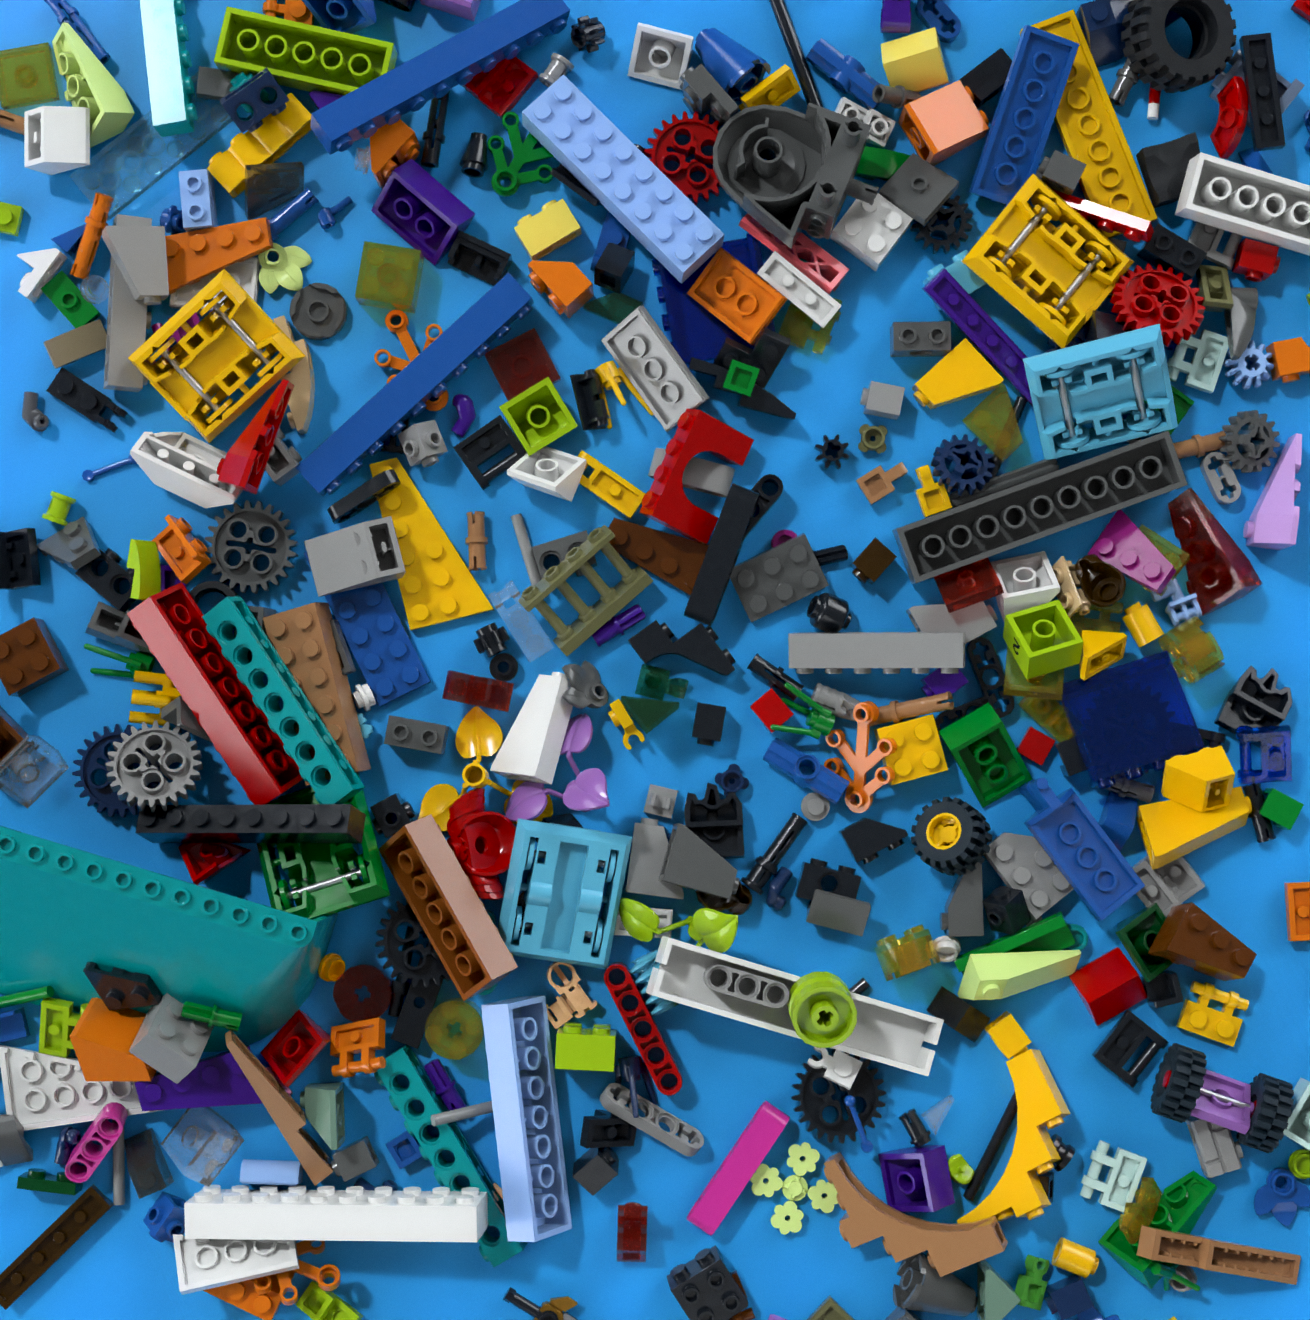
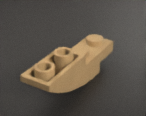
[273,315,315,435]

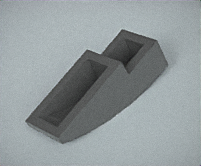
[85,602,154,656]

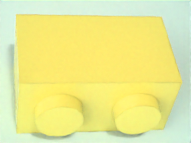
[514,199,581,261]

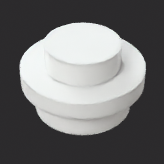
[352,684,376,712]
[932,936,961,962]

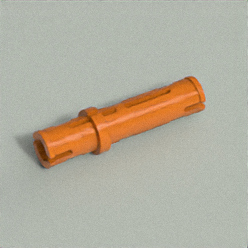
[70,192,114,280]

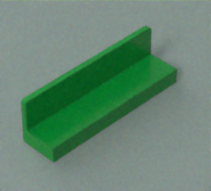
[954,911,1075,975]

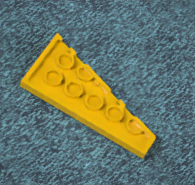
[369,457,494,631]

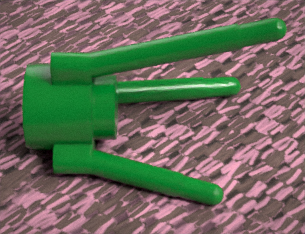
[84,643,155,679]
[770,682,835,739]

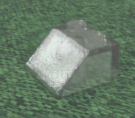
[0,735,69,809]
[161,1107,244,1187]

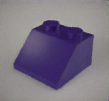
[878,1145,955,1212]

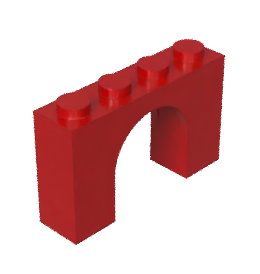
[639,408,754,544]

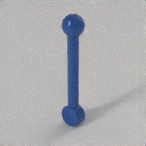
[82,455,137,482]
[844,1095,873,1153]

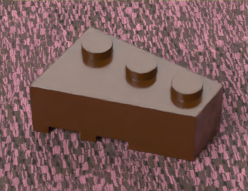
[1147,902,1257,981]

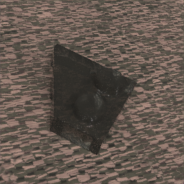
[245,162,304,220]

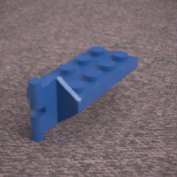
[1019,778,1145,921]

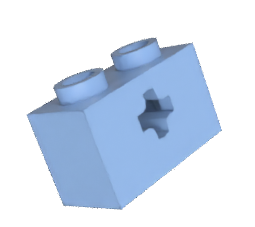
[179,169,218,232]

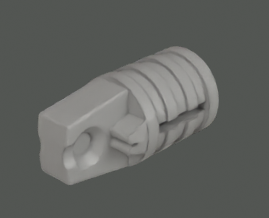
[809,683,862,722]

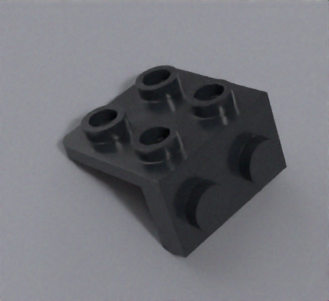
[0,528,41,590]
[666,1245,748,1320]

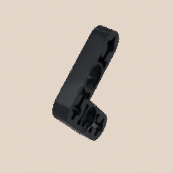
[935,637,1014,736]

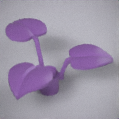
[506,713,610,822]

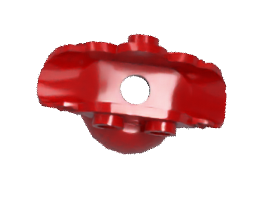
[446,788,516,900]

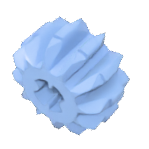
[1223,340,1274,390]

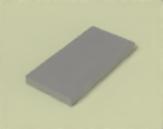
[601,305,709,432]

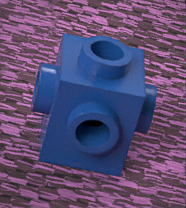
[143,1191,186,1243]

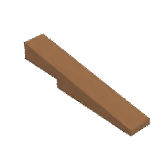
[225,1030,333,1186]
[1137,1226,1301,1285]

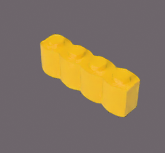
[207,93,312,198]

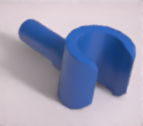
[318,196,353,229]

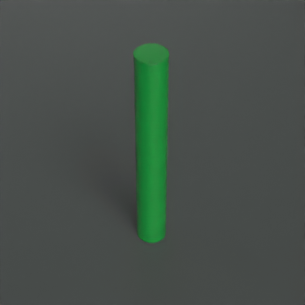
[0,986,54,1008]

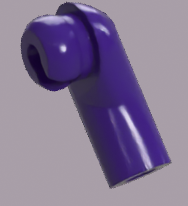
[451,394,476,438]

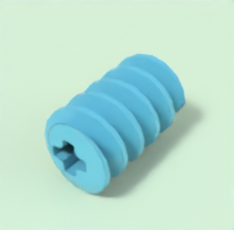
[629,949,680,1016]

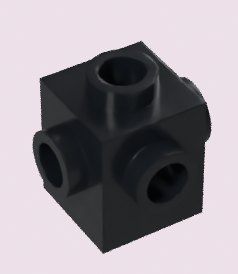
[370,793,416,838]

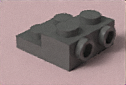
[680,64,739,126]

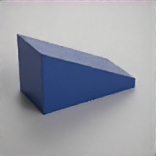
[1238,147,1273,174]
[51,224,86,256]

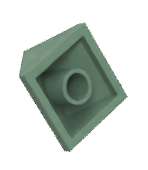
[977,1259,1021,1320]

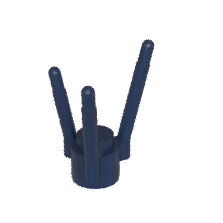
[613,1056,658,1118]

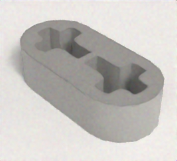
[1200,452,1241,505]

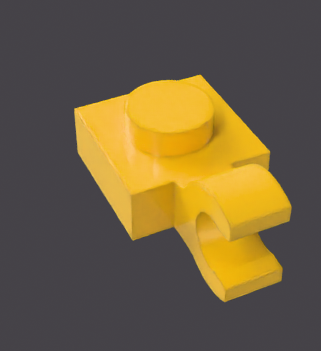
[915,465,952,518]
[608,699,645,750]

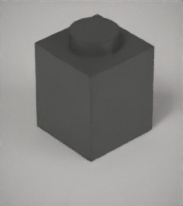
[331,1136,379,1182]

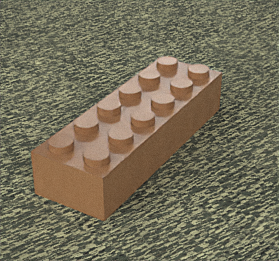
[263,602,371,786]

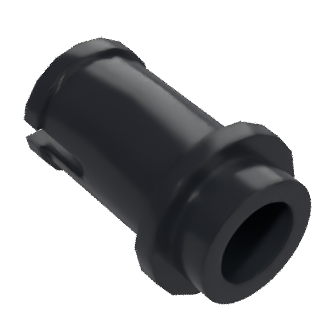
[898,1108,932,1148]

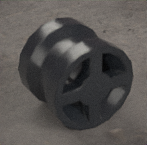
[1051,1134,1075,1172]

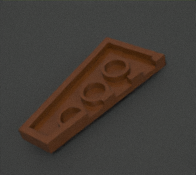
[608,518,709,595]

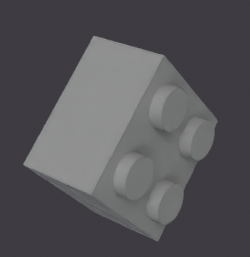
[129,993,214,1084]

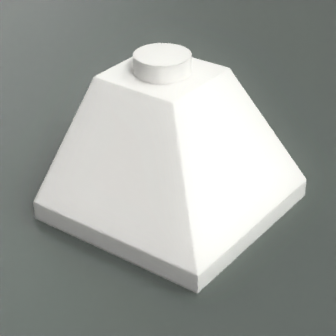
[989,551,1060,622]

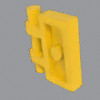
[1176,981,1249,1047]

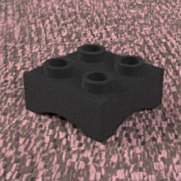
[1136,132,1200,208]

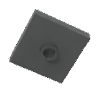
[879,153,959,226]

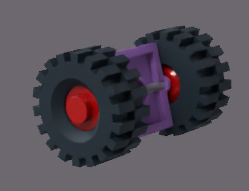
[1150,1043,1294,1153]

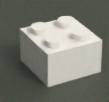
[830,193,913,272]

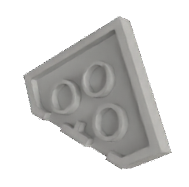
[983,832,1073,920]

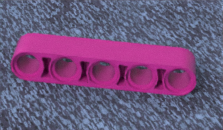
[686,1100,790,1236]

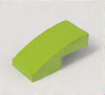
[127,539,161,600]
[295,1281,363,1320]

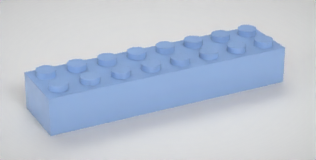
[522,74,725,284]
[481,995,572,1242]

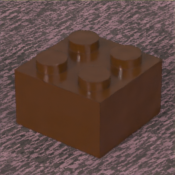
[0,617,69,697]

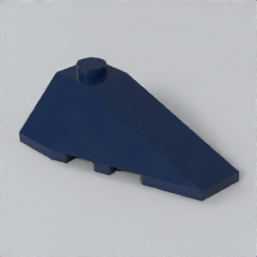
[1076,0,1181,67]

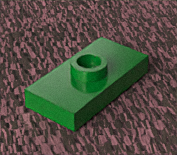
[41,271,101,328]

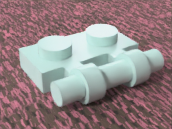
[1167,329,1229,394]
[1080,1140,1147,1214]

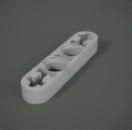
[600,1083,704,1157]

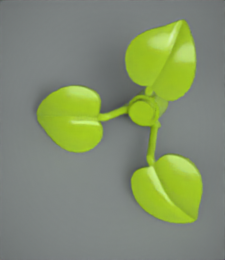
[619,898,738,953]

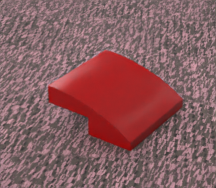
[462,56,539,119]

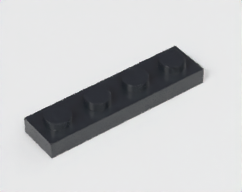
[1239,33,1285,152]

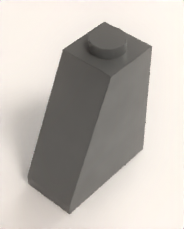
[659,823,739,899]

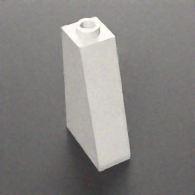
[490,672,573,785]

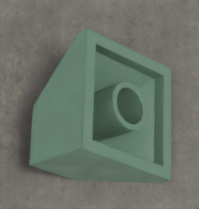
[300,1082,345,1150]

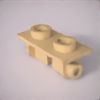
[1052,556,1091,618]

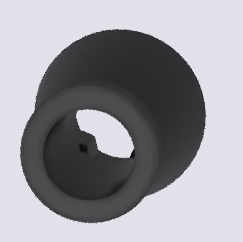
[460,132,488,178]

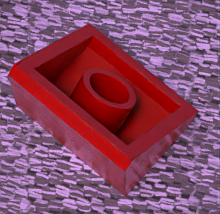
[1068,947,1147,1026]
[261,1009,331,1087]

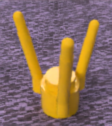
[595,361,654,429]

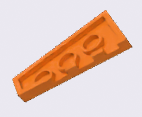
[165,217,273,295]

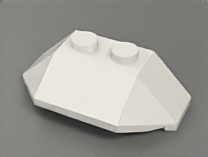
[130,432,243,509]

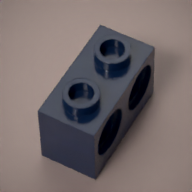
[220,67,289,133]

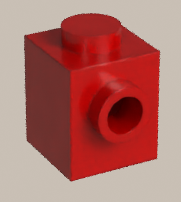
[1232,238,1280,282]

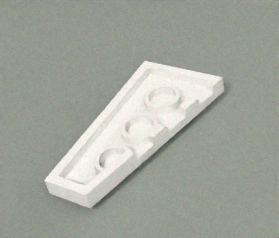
[173,1234,299,1295]

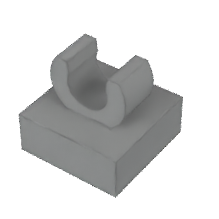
[643,784,678,818]

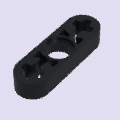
[327,469,401,524]

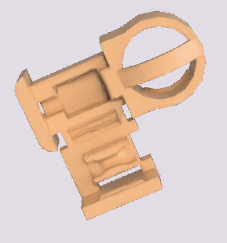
[546,962,597,1029]

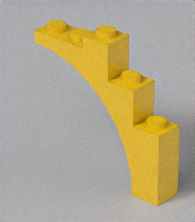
[956,1049,1070,1223]

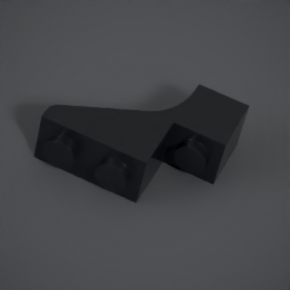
[628,620,736,676]

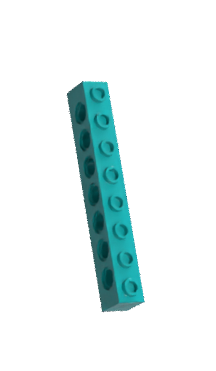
[202,596,365,804]
[374,1045,528,1267]

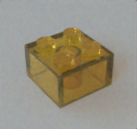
[355,241,424,313]

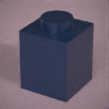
[1044,1274,1094,1320]

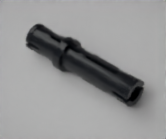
[421,90,450,168]

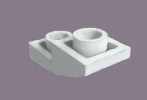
[835,97,896,148]

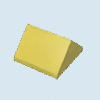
[881,27,949,92]

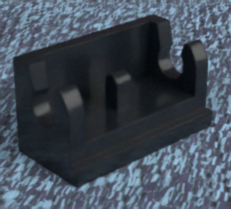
[448,230,513,286]

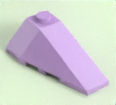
[1243,433,1302,550]

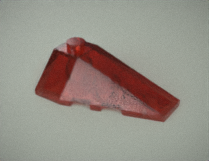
[1168,488,1262,616]

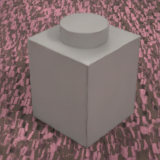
[860,381,905,420]

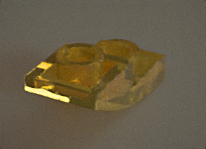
[1018,684,1083,743]
[1119,1177,1162,1244]

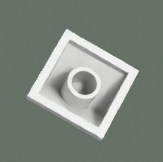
[627,22,694,90]
[507,446,587,502]

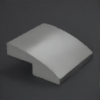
[1132,855,1205,917]

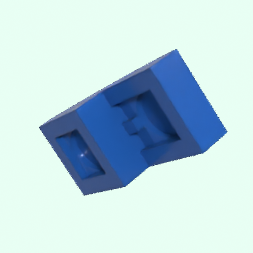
[385,1125,440,1169]

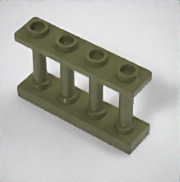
[518,525,653,656]

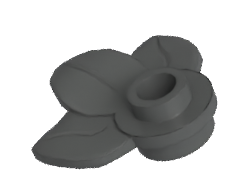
[562,660,608,709]

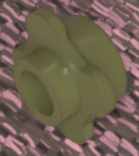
[858,424,887,454]

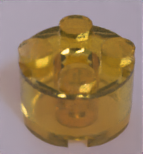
[1158,616,1225,684]
[874,924,941,982]
[425,998,484,1060]

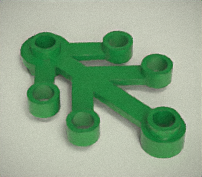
[487,112,557,197]

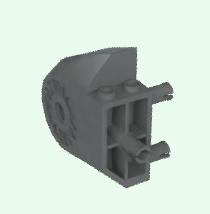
[713,102,879,249]

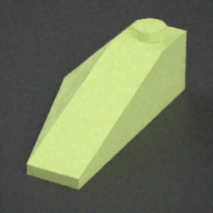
[52,22,135,148]
[957,950,1081,1000]

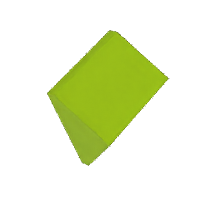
[499,377,578,456]

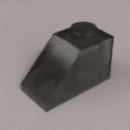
[124,1128,174,1199]

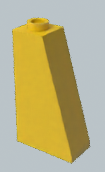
[1136,786,1252,870]

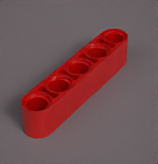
[604,962,682,1095]

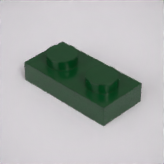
[17,1168,83,1195]

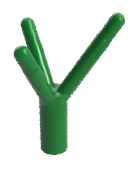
[1151,1263,1200,1291]

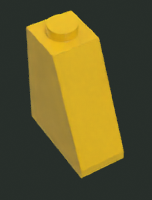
[912,338,1004,409]

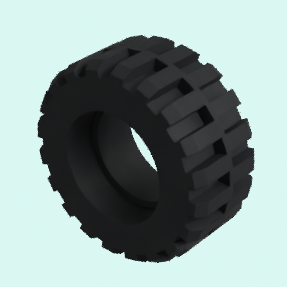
[1121,0,1236,93]

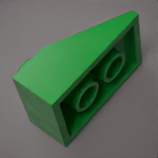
[939,702,1032,808]

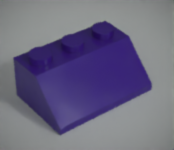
[371,159,475,266]

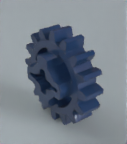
[931,434,995,496]

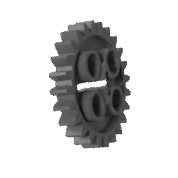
[204,500,299,594]

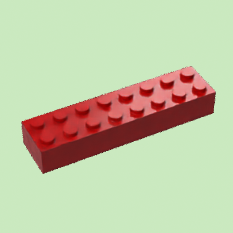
[127,582,303,805]

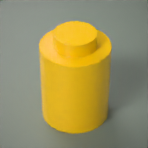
[1122,602,1164,647]
[1051,1237,1099,1278]

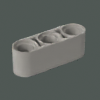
[648,448,735,498]
[703,964,789,1008]

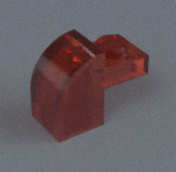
[442,670,514,712]
[617,1202,648,1262]

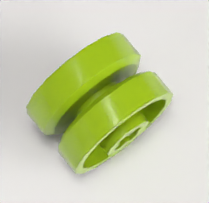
[787,972,857,1048]

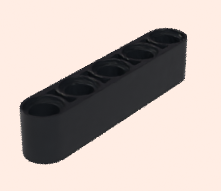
[684,483,760,626]

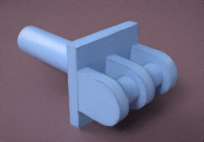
[1150,575,1202,626]

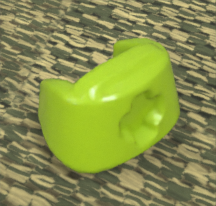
[947,1154,974,1185]

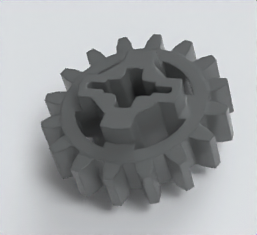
[1219,410,1280,473]

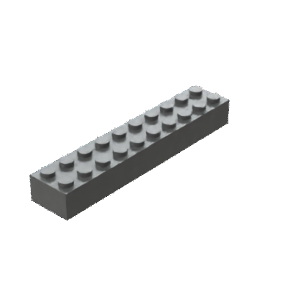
[892,431,1188,584]

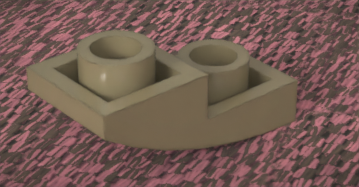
[43,319,107,369]

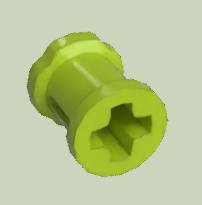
[41,491,76,526]

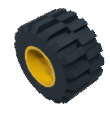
[911,797,992,876]

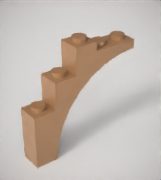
[824,1152,1008,1277]

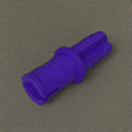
[592,604,646,647]
[424,1059,467,1111]

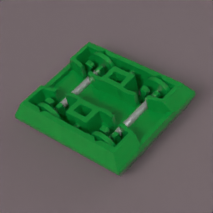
[257,773,390,920]

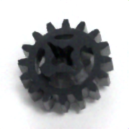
[910,195,973,254]

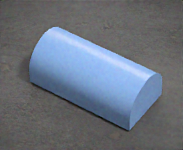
[240,1159,303,1185]

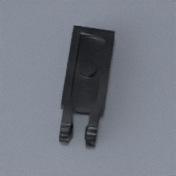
[46,367,128,433]

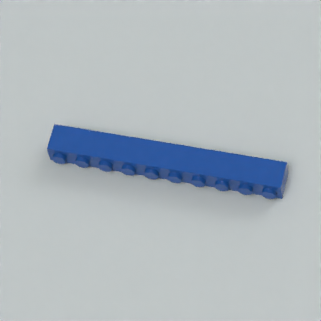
[310,0,570,155]
[296,272,534,496]

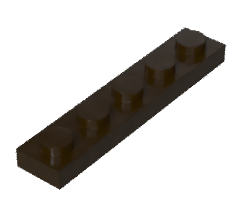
[0,1184,113,1310]

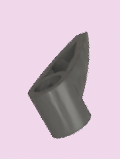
[1224,287,1258,360]

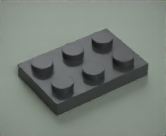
[730,533,829,622]

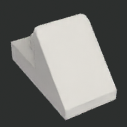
[17,248,67,304]

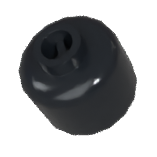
[807,592,852,633]

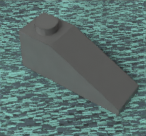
[940,862,984,937]

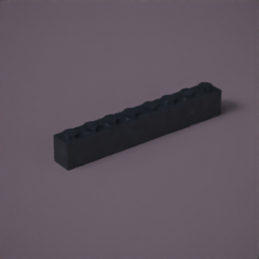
[136,804,366,843]

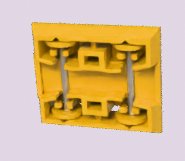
[961,174,1134,348]
[128,269,305,443]

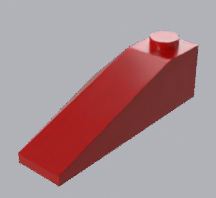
[217,379,294,494]

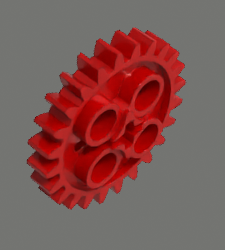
[644,111,721,205]
[1110,263,1206,347]

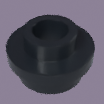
[489,653,518,682]

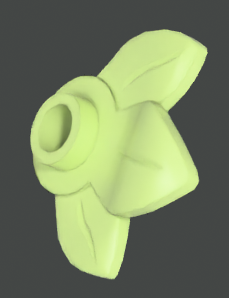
[258,243,312,294]

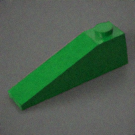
[1098,1171,1217,1289]

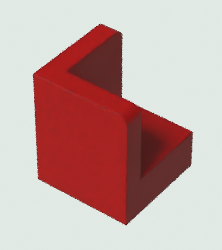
[750,688,794,734]

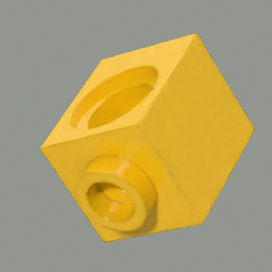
[984,1011,1031,1059]

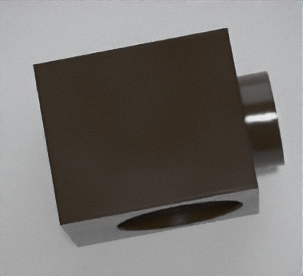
[850,537,897,585]

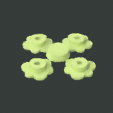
[750,1142,838,1235]

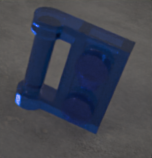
[1236,725,1292,784]

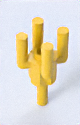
[129,670,181,726]

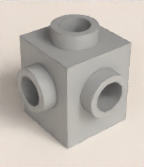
[398,420,448,468]

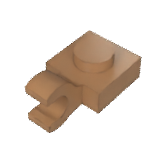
[856,462,908,505]

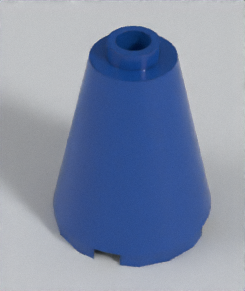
[695,28,771,104]

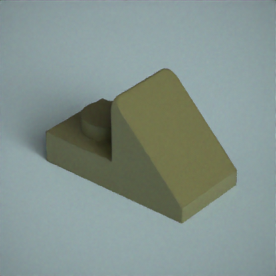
[1196,265,1234,312]

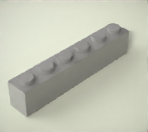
[103,214,152,392]
[788,632,965,674]

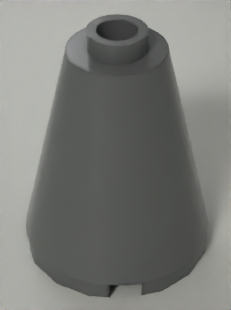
[893,1252,978,1317]

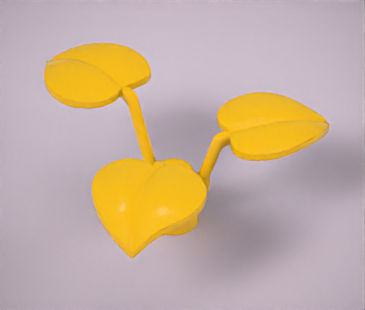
[417,706,554,832]

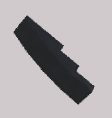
[688,357,796,420]

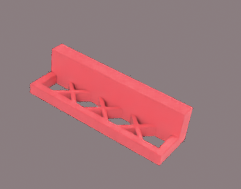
[739,213,849,294]

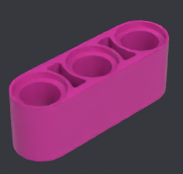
[65,1102,128,1183]

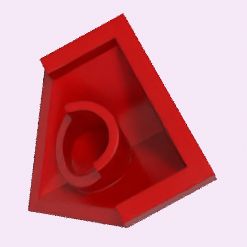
[178,843,251,885]

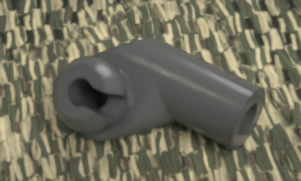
[22,392,49,431]

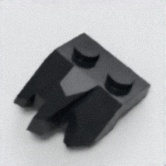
[1214,666,1293,751]
[684,783,744,859]

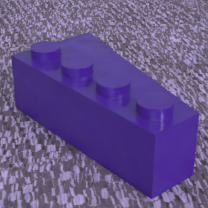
[134,1045,262,1111]

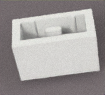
[24,106,90,175]

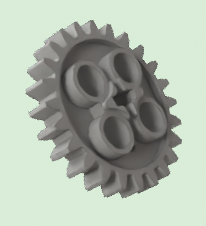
[105,720,203,812]

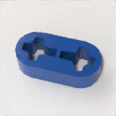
[915,0,961,43]

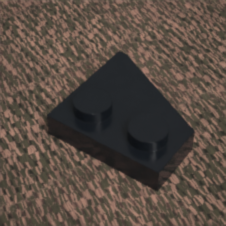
[83,962,163,1011]

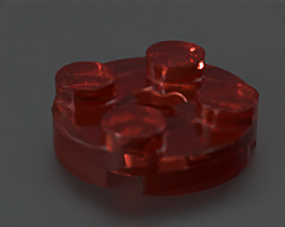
[333,964,392,1022]

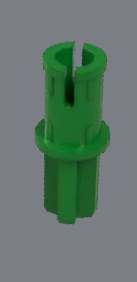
[181,1001,242,1032]

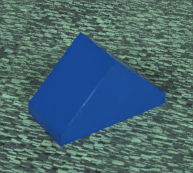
[1098,791,1138,851]

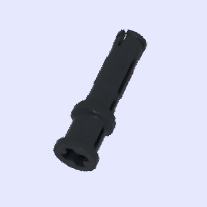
[740,812,808,895]

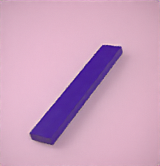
[922,268,1033,407]

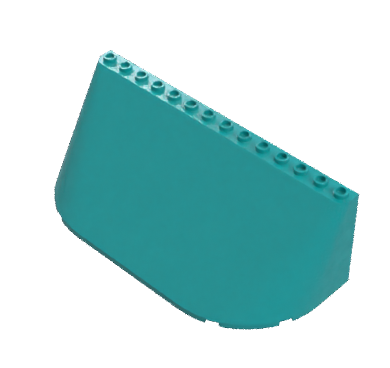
[0,826,338,1052]

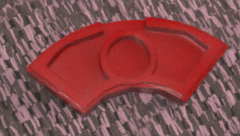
[1210,76,1248,159]

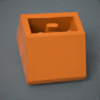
[370,119,420,189]
[528,260,594,318]

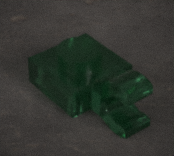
[635,664,689,701]

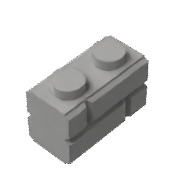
[1186,1116,1244,1178]

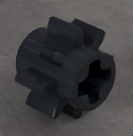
[571,15,605,53]
[814,434,849,470]
[473,623,510,658]

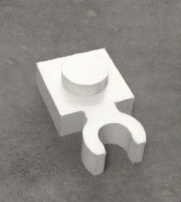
[807,1047,863,1090]

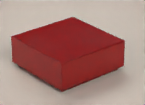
[1017,726,1056,766]

